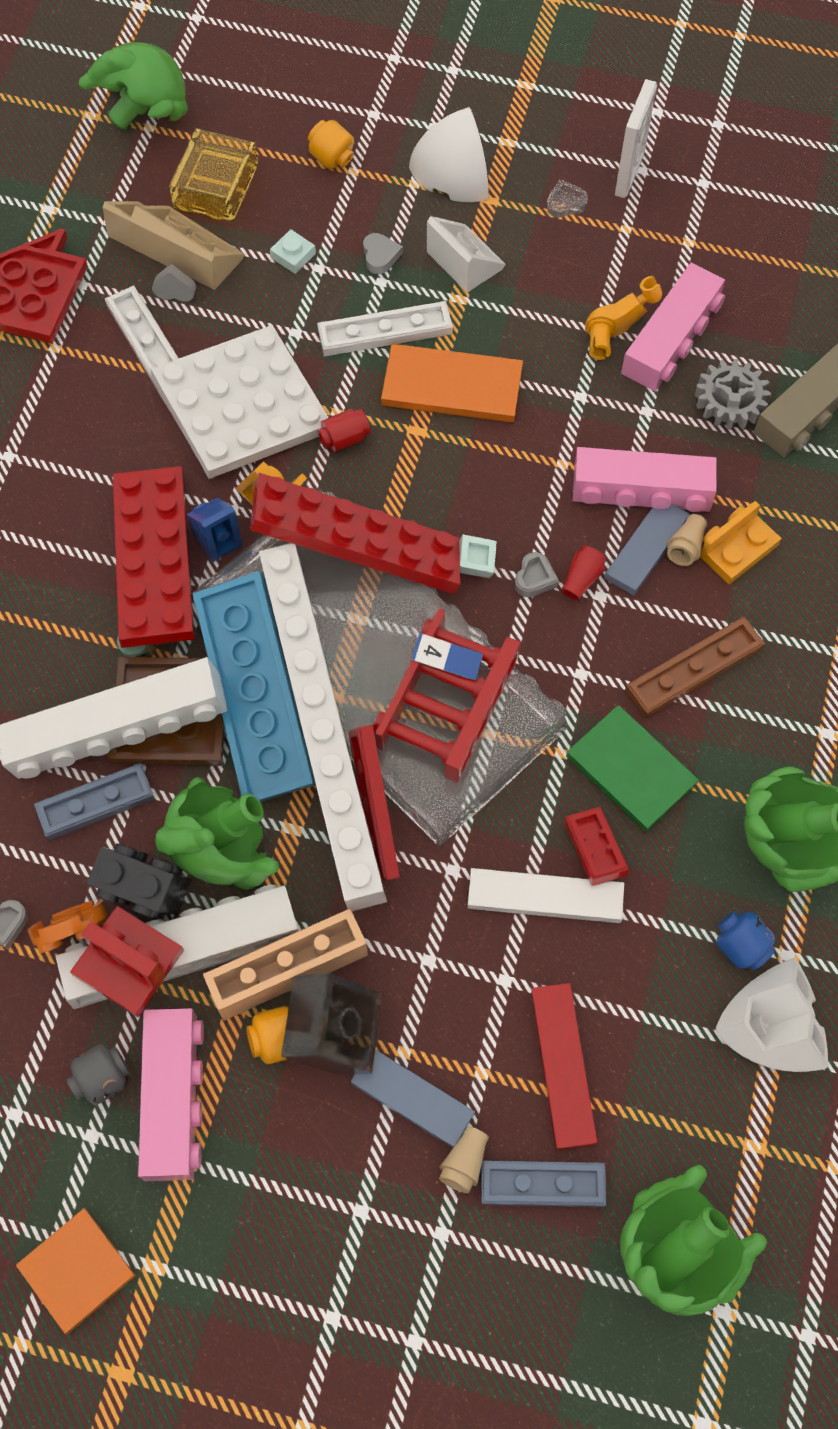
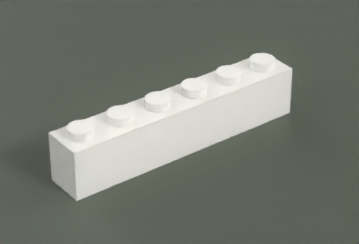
[0,657,228,779]
[56,885,298,1009]

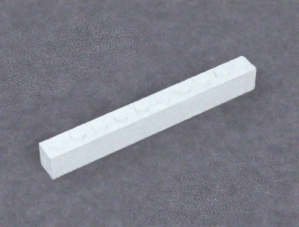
[259,543,387,911]

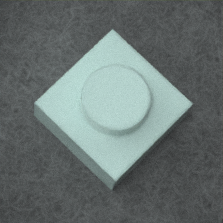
[270,230,316,274]
[459,535,497,578]

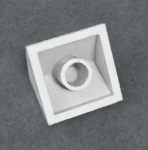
[427,216,506,293]

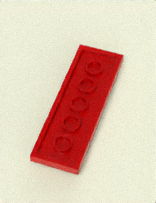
[113,466,195,648]
[250,473,460,594]

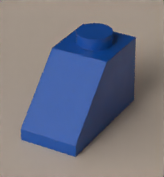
[187,498,242,563]

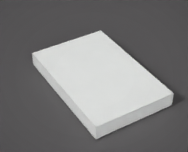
[615,79,657,198]

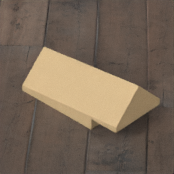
[102,201,245,290]

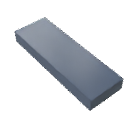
[604,504,690,596]
[34,763,155,841]
[351,1048,475,1148]
[481,1161,606,1207]

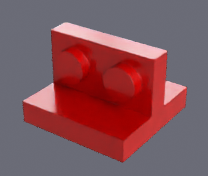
[70,906,184,1017]

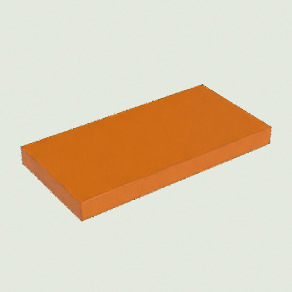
[381,344,523,423]

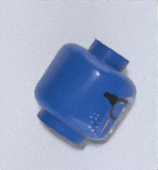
[716,911,775,970]

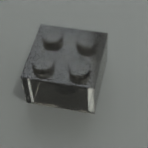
[281,973,383,1075]

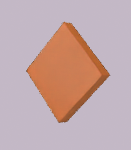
[16,1208,136,1334]

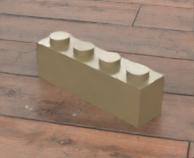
[753,344,838,458]

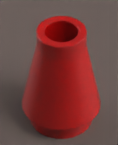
[561,546,607,601]

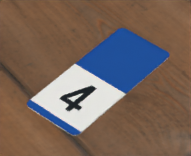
[412,633,483,680]

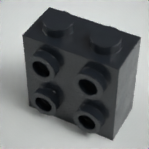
[86,843,192,919]

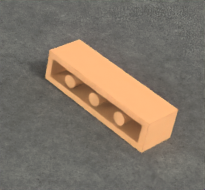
[203,909,368,1021]

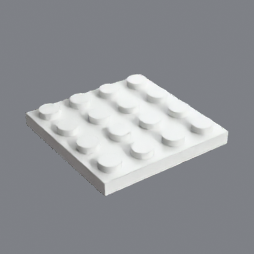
[151,325,329,479]

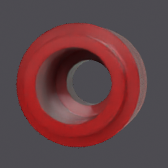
[317,409,371,453]

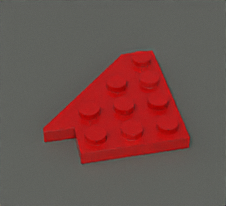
[0,229,88,344]

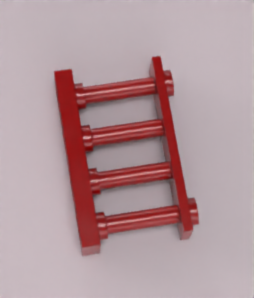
[373,609,521,783]

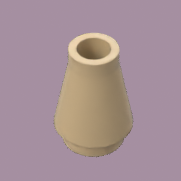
[667,514,707,566]
[439,1126,489,1193]

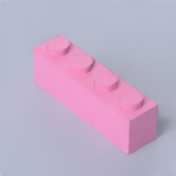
[621,263,725,392]
[572,447,716,512]
[138,1008,204,1182]

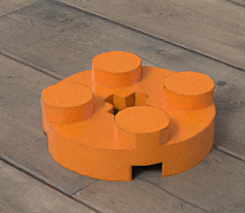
[27,899,108,953]

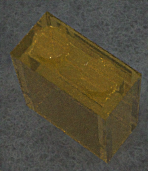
[169,129,258,222]

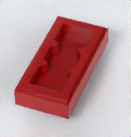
[564,807,629,886]

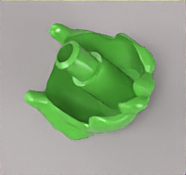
[79,42,188,130]
[744,766,838,892]
[155,777,279,890]
[620,1165,767,1316]

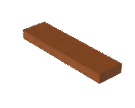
[625,617,765,718]

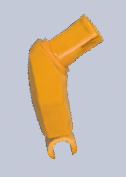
[585,276,662,360]

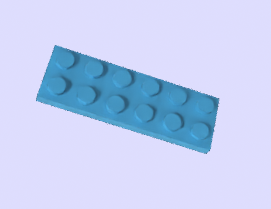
[193,571,316,802]

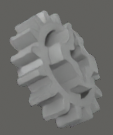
[695,359,771,430]

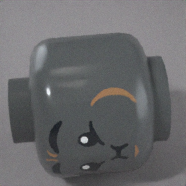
[66,1044,131,1105]

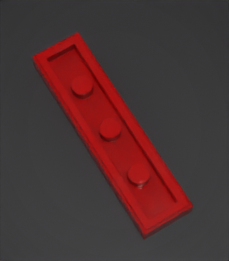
[348,725,400,880]
[531,983,597,1151]

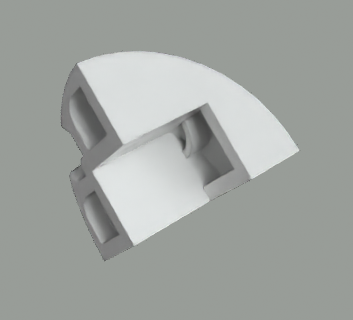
[409,107,489,202]
[715,958,828,1072]

